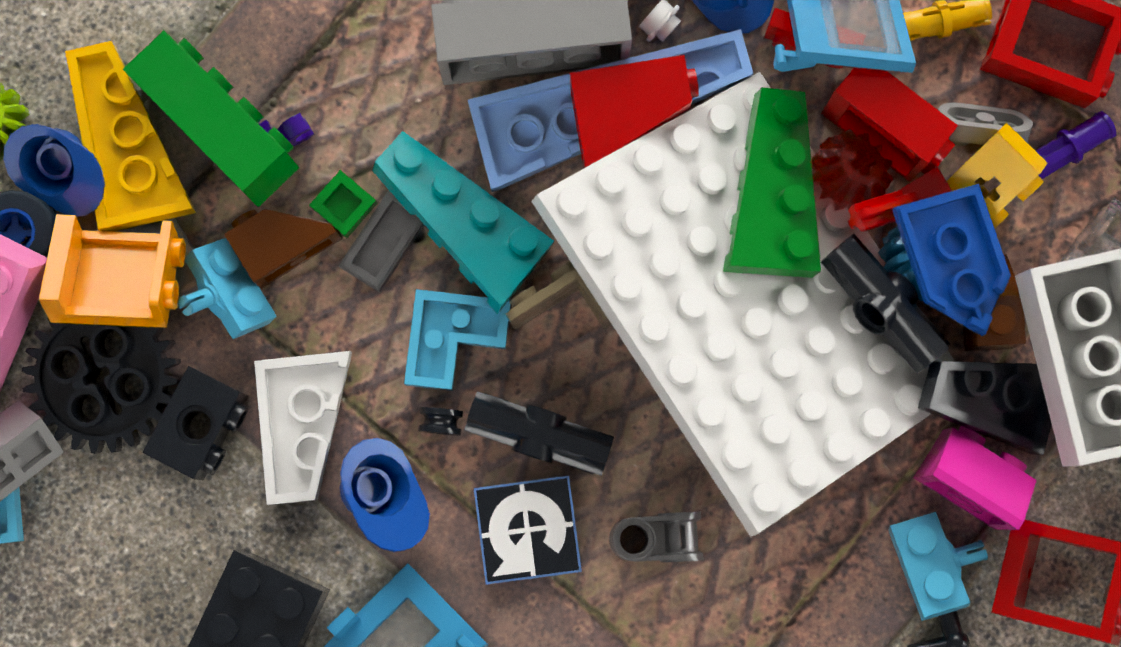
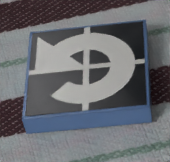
[474,476,582,585]

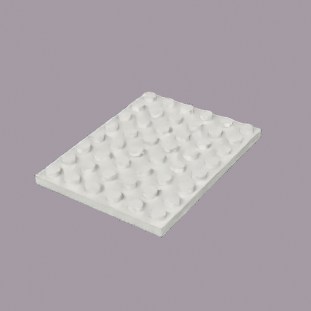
[531,72,955,537]

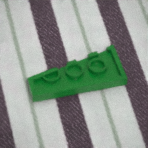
[723,87,821,278]

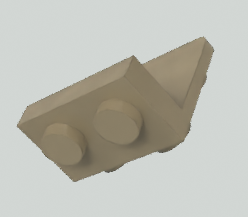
[506,261,612,330]

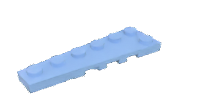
[468,29,753,192]

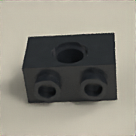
[142,366,248,480]

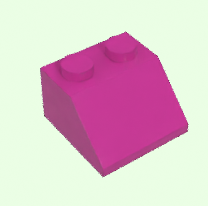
[913,426,1037,530]

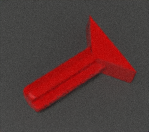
[847,167,952,232]

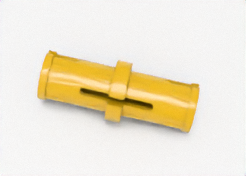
[903,0,992,41]

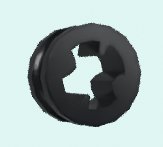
[418,407,463,436]

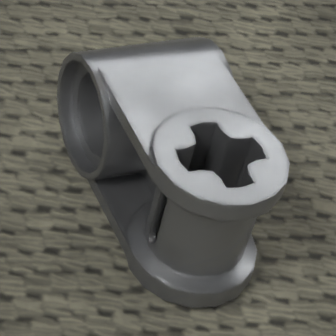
[609,511,704,562]

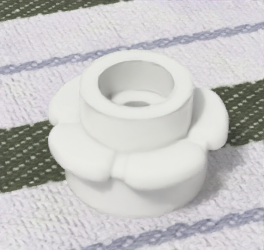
[639,0,681,42]

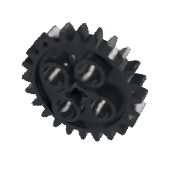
[22,317,181,454]

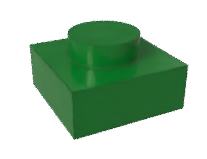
[309,170,378,238]

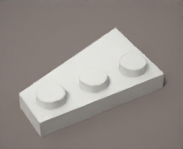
[254,351,352,505]

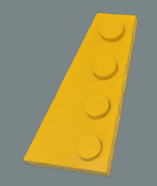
[65,41,196,232]

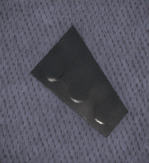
[918,361,1052,455]

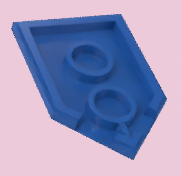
[892,184,1011,336]

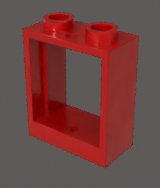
[980,0,1121,109]
[821,67,958,182]
[991,519,1121,646]

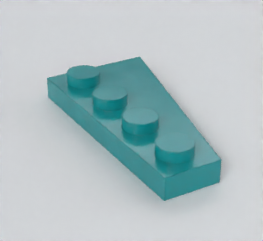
[372,131,554,314]

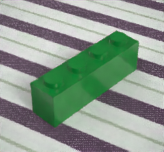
[123,30,300,207]

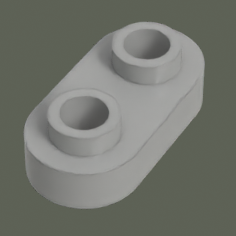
[938,102,1033,146]

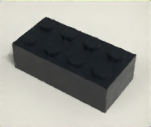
[188,549,330,647]

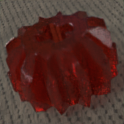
[811,129,894,211]

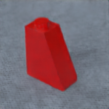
[569,55,699,169]

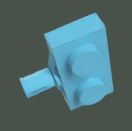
[178,238,277,339]
[888,512,988,621]

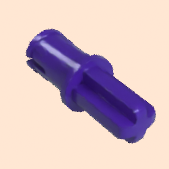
[1036,111,1117,179]

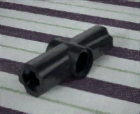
[821,233,950,373]
[464,391,614,476]

